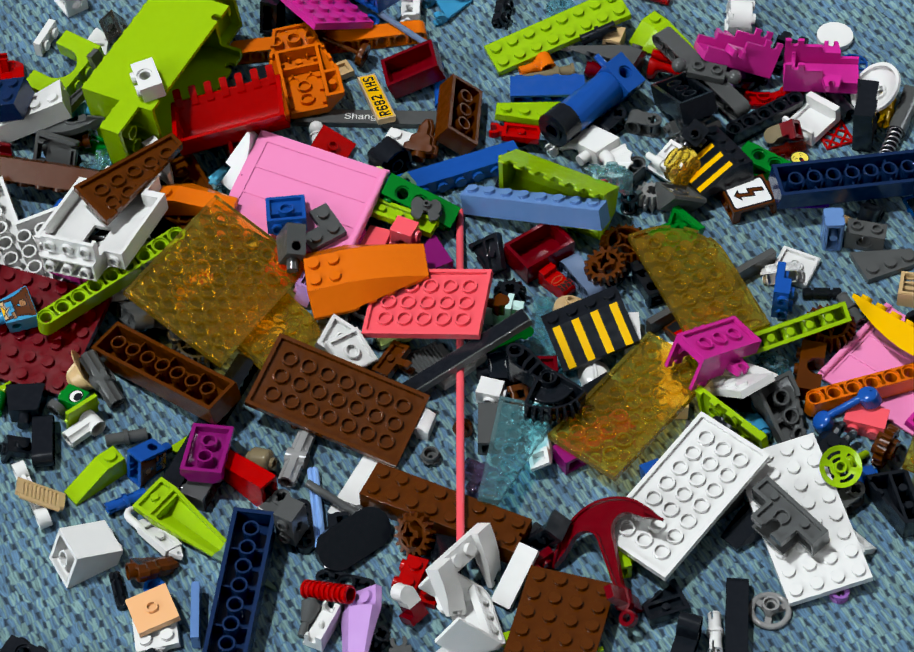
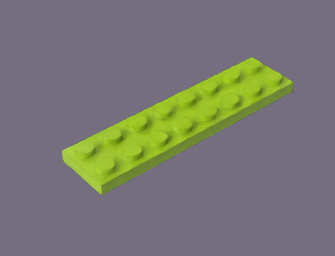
[484,0,632,76]

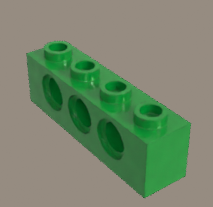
[741,141,791,181]
[380,173,461,232]

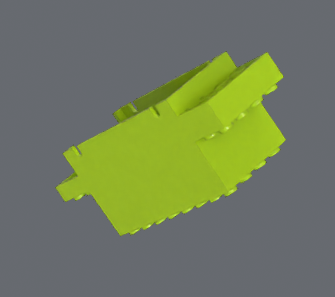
[81,0,243,165]

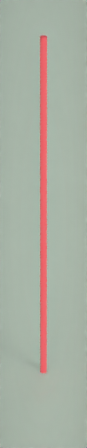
[456,208,465,542]

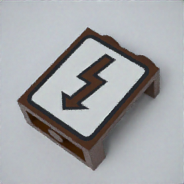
[718,174,777,224]

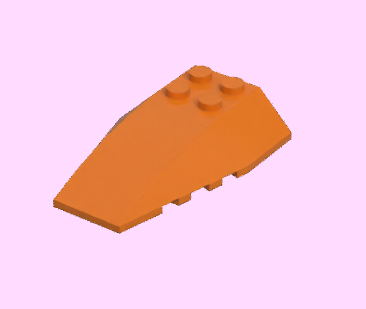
[269,22,345,119]
[303,244,430,321]

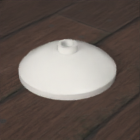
[850,62,901,113]

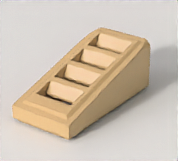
[897,271,914,308]

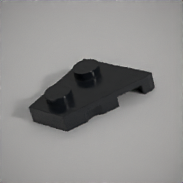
[469,232,507,276]
[642,578,691,626]

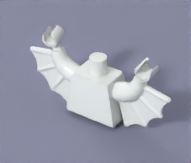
[545,125,634,180]

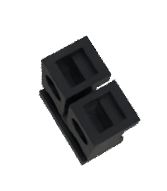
[630,253,683,309]

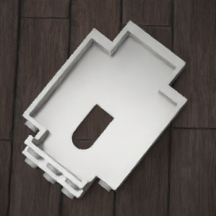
[34,165,169,282]

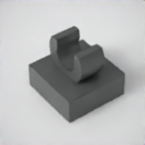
[389,636,412,652]

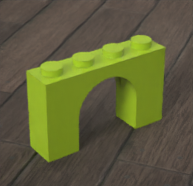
[26,30,105,96]

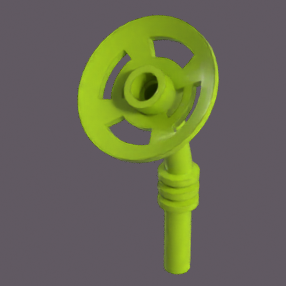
[819,445,870,488]

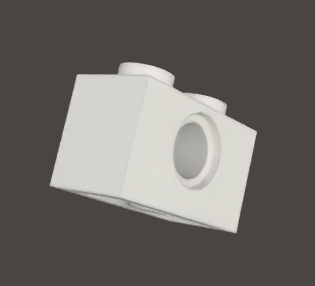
[129,57,166,103]

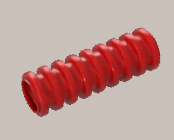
[300,579,356,604]

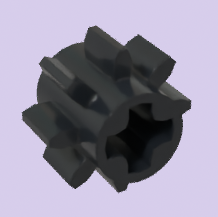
[370,624,391,652]

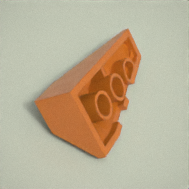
[159,183,239,216]

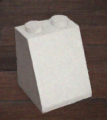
[49,520,123,589]

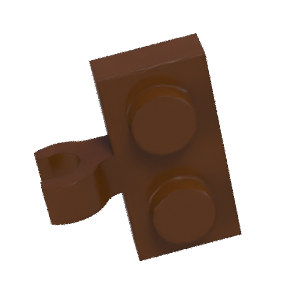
[371,340,415,379]

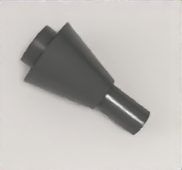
[297,597,322,638]

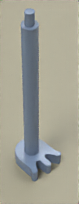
[375,11,439,51]

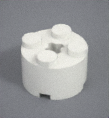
[724,0,756,35]

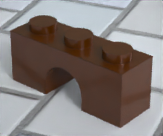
[793,339,827,401]

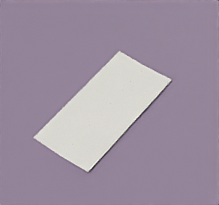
[328,456,399,514]

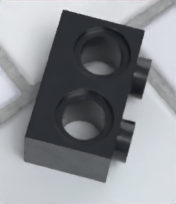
[260,0,285,36]

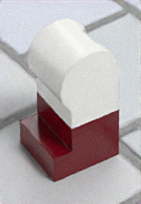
[390,582,429,627]

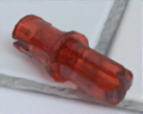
[768,141,807,157]

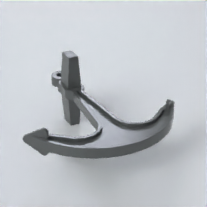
[34,48,105,137]

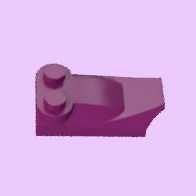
[179,423,234,483]

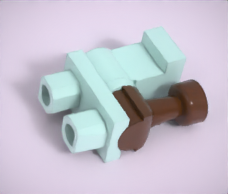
[483,293,525,326]

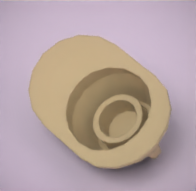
[66,350,95,391]

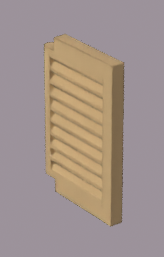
[15,477,66,512]

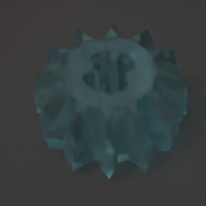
[755,350,789,375]

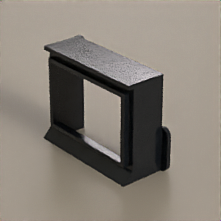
[852,79,879,153]

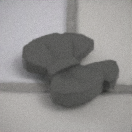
[410,197,441,222]

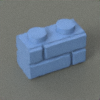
[820,207,845,251]

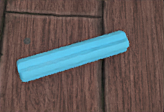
[208,165,230,186]

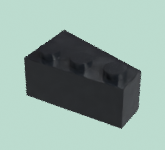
[864,468,914,538]

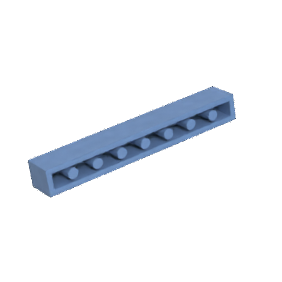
[460,184,610,231]

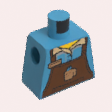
[0,286,38,333]

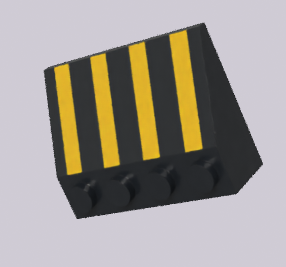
[682,125,754,198]
[541,285,640,374]

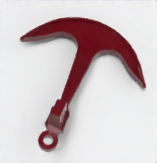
[552,496,664,628]

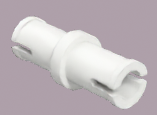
[706,611,724,652]

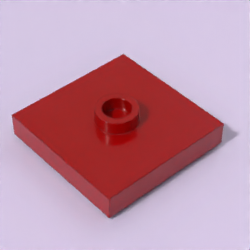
[311,125,356,158]

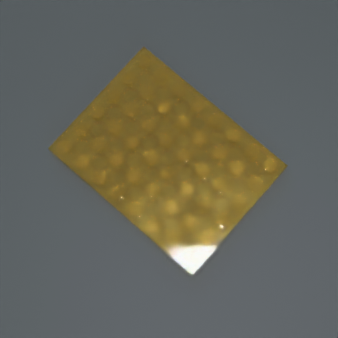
[123,195,305,368]

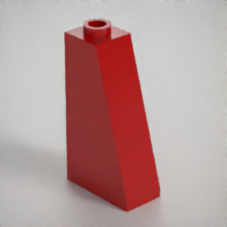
[224,449,278,507]

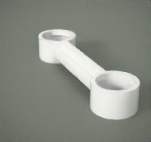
[11,460,53,530]

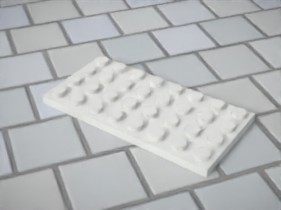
[615,411,770,582]
[745,433,873,607]

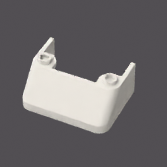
[418,572,506,652]

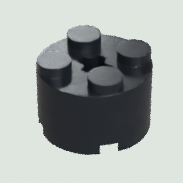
[367,136,412,176]

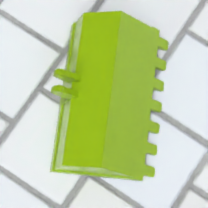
[498,149,619,240]

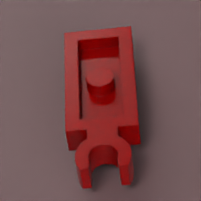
[489,122,541,145]

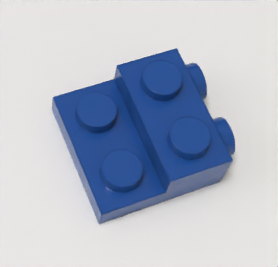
[265,194,308,235]
[771,261,795,319]

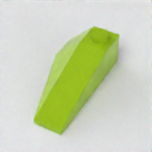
[629,11,697,55]

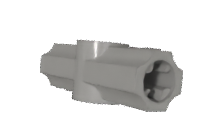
[278,429,316,489]

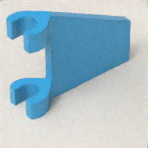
[421,0,473,27]

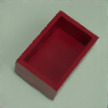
[381,39,446,100]
[504,224,575,284]

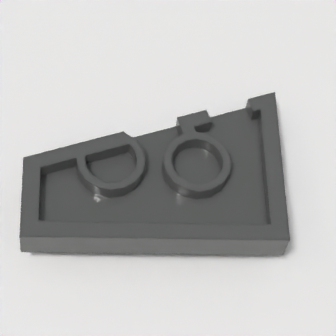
[849,248,914,284]

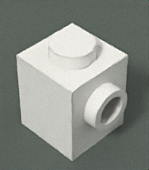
[475,376,508,404]

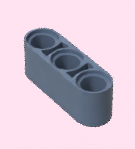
[558,253,606,298]

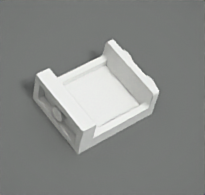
[782,91,841,146]

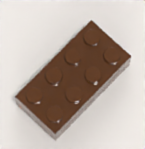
[434,74,483,155]

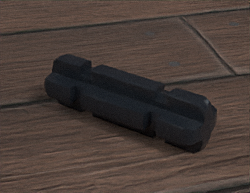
[802,288,842,299]
[109,571,128,610]

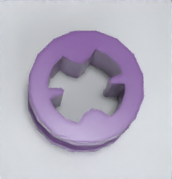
[829,589,850,604]

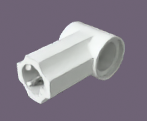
[62,409,106,447]

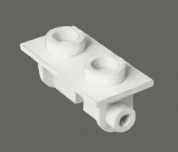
[760,261,803,285]

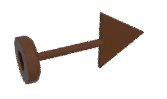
[314,30,371,68]

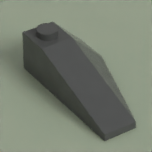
[569,43,647,72]

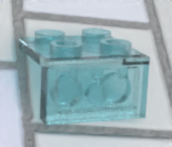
[582,161,633,195]

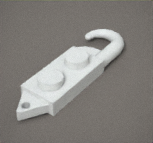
[124,506,183,560]

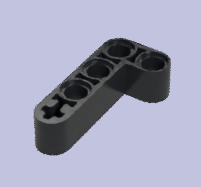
[670,611,703,652]

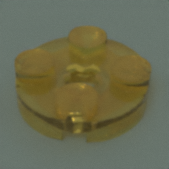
[664,146,701,186]

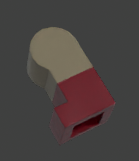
[764,119,804,145]

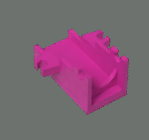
[693,27,784,79]
[783,38,859,94]
[664,315,762,391]

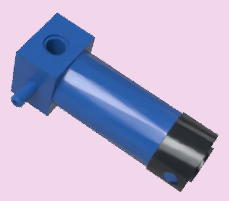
[539,51,646,147]

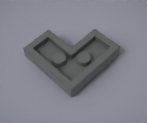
[306,203,347,252]

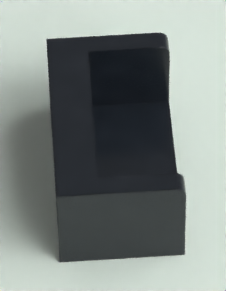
[524,510,572,552]

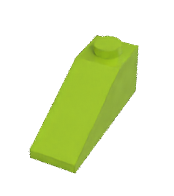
[64,446,127,506]

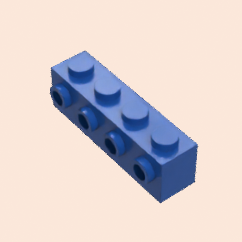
[510,73,585,102]

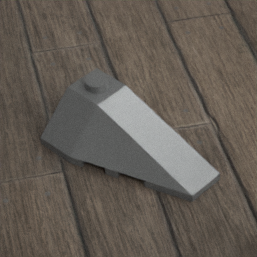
[749,370,807,444]

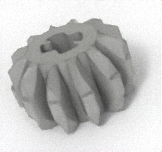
[636,180,660,213]

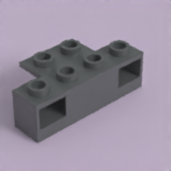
[751,475,829,556]

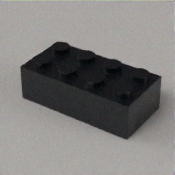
[650,72,718,125]

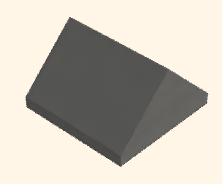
[655,181,707,214]

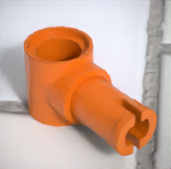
[518,51,556,75]

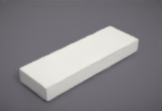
[491,542,540,611]

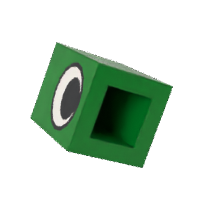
[58,384,90,410]

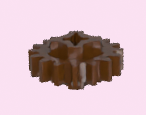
[584,246,627,287]
[871,424,901,469]
[394,510,436,557]

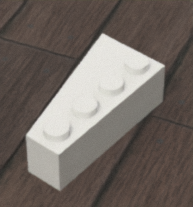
[0,79,72,143]

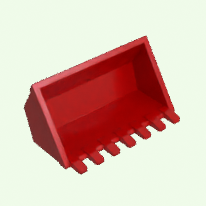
[171,64,290,156]

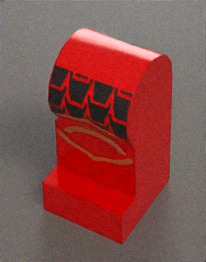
[538,262,576,298]

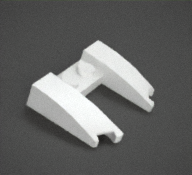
[425,523,501,617]

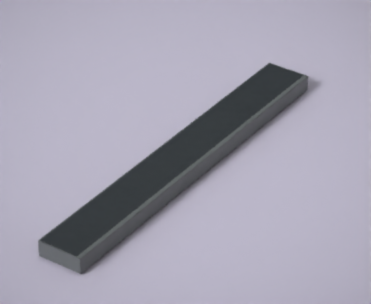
[402,309,533,393]

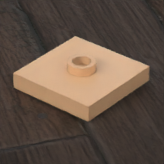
[125,583,181,638]

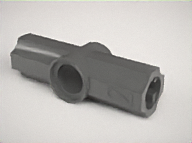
[79,349,125,409]

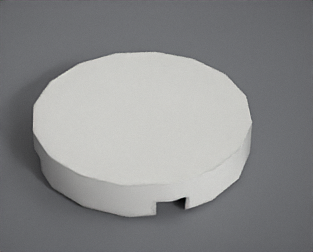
[816,22,853,51]

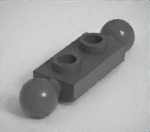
[672,58,742,85]

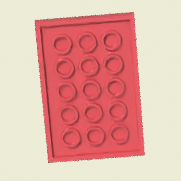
[361,269,493,339]

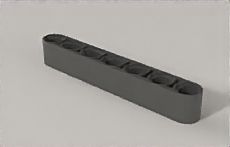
[652,26,751,120]

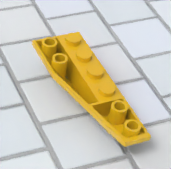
[852,293,914,356]

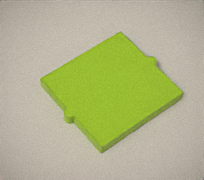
[64,393,99,429]

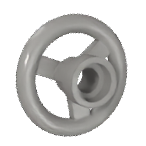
[748,592,792,630]

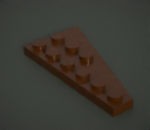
[74,132,183,226]

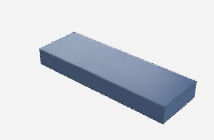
[190,581,202,649]

